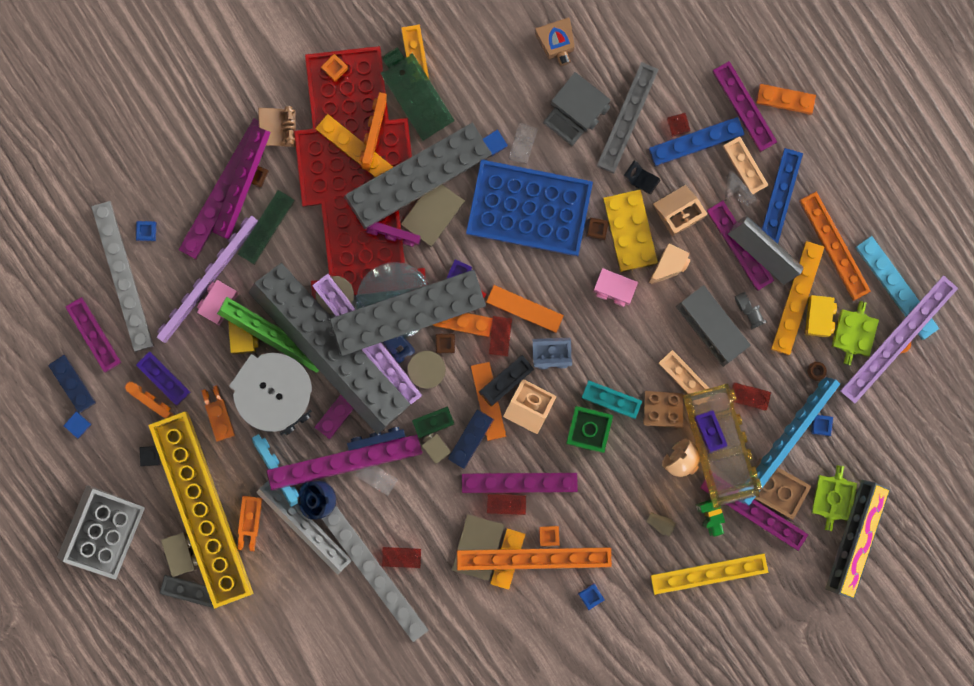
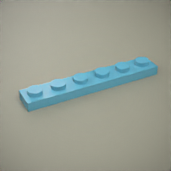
[855,236,940,340]

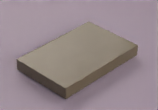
[401,185,465,247]
[452,514,504,581]

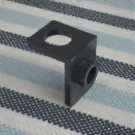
[624,160,660,194]

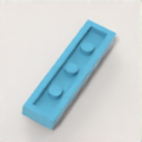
[252,434,299,507]

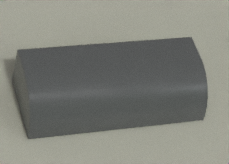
[728,215,804,285]
[676,285,751,367]

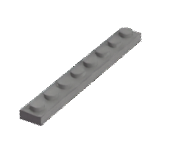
[91,201,154,352]
[321,506,429,642]

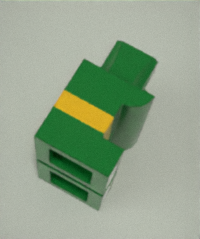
[695,499,725,537]

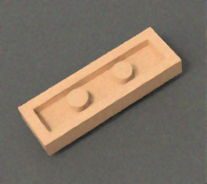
[723,136,768,196]
[658,350,712,405]

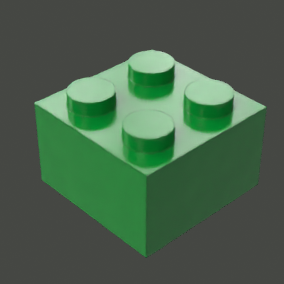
[566,406,613,453]

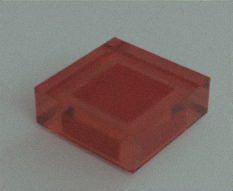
[667,113,691,137]

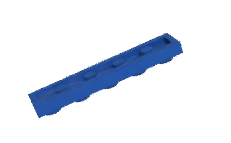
[649,117,745,167]
[762,148,803,243]

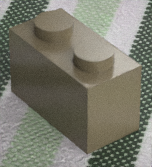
[161,532,198,577]

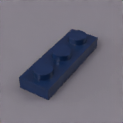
[48,355,96,413]
[448,409,494,469]
[347,427,406,451]

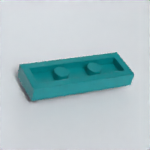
[581,380,642,419]

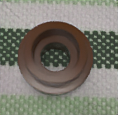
[807,362,827,381]

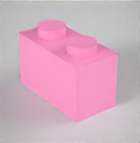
[593,268,638,307]
[197,280,239,326]

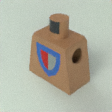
[535,17,575,66]

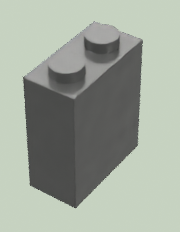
[551,72,611,132]

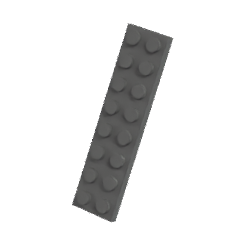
[344,122,492,229]
[329,270,486,356]

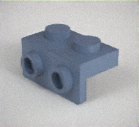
[532,338,572,369]

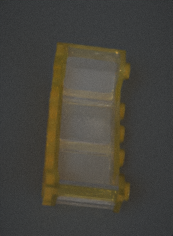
[683,384,762,509]

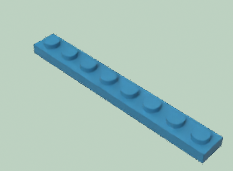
[735,377,840,505]

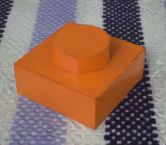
[321,54,349,82]
[539,526,560,546]

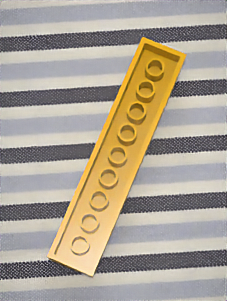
[148,412,254,609]

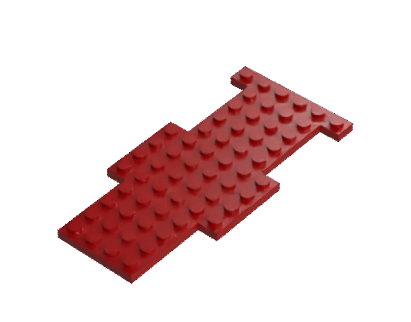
[294,46,427,300]

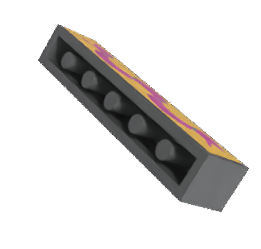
[825,479,891,599]

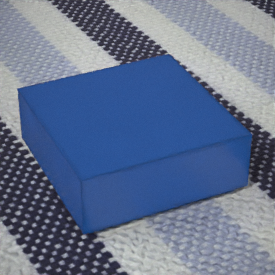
[483,130,508,156]
[136,221,157,241]
[64,411,92,439]
[811,415,833,436]
[578,583,605,610]

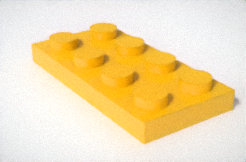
[603,189,658,272]

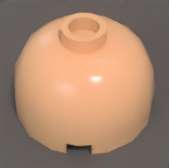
[662,439,700,477]

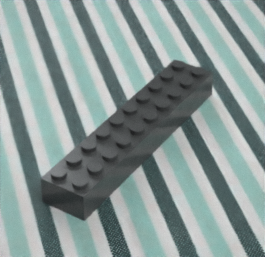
[248,263,411,435]

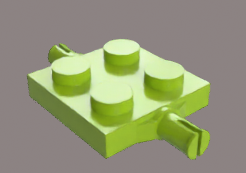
[831,301,879,366]
[811,465,857,531]

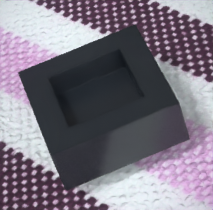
[139,446,161,466]

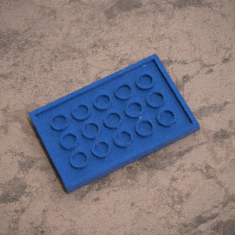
[466,159,593,257]

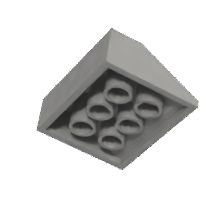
[57,485,145,580]

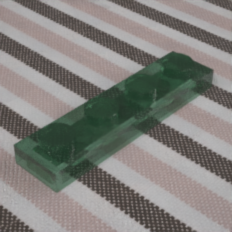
[238,190,295,265]

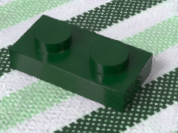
[412,406,455,438]

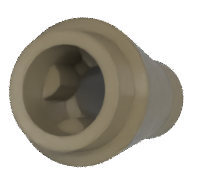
[646,512,677,537]

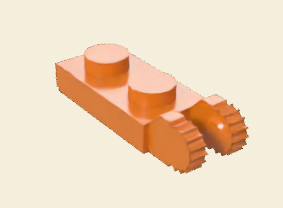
[125,381,174,419]
[201,385,235,442]
[238,496,263,552]

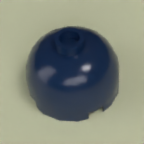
[298,480,336,520]

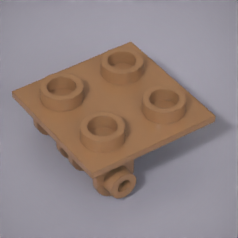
[258,106,296,147]
[643,391,683,429]

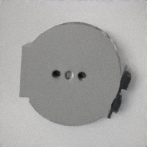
[229,353,312,436]

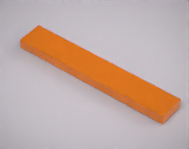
[799,191,871,301]

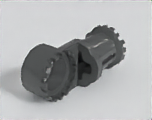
[735,292,767,330]

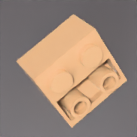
[653,185,707,237]

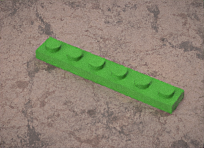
[217,297,319,373]

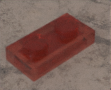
[489,316,512,357]
[729,382,771,411]
[487,494,526,515]
[382,547,421,568]

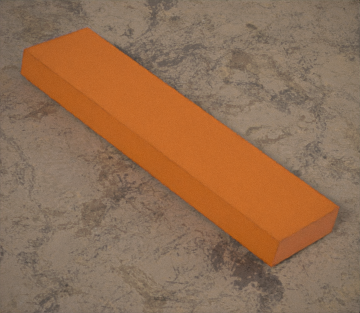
[486,285,564,333]
[471,362,506,441]

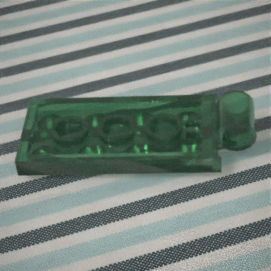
[380,47,455,141]

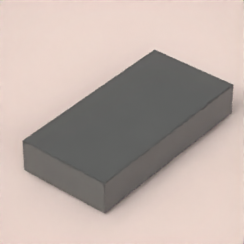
[543,108,584,146]

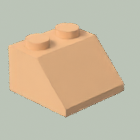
[649,244,690,284]
[503,379,557,434]

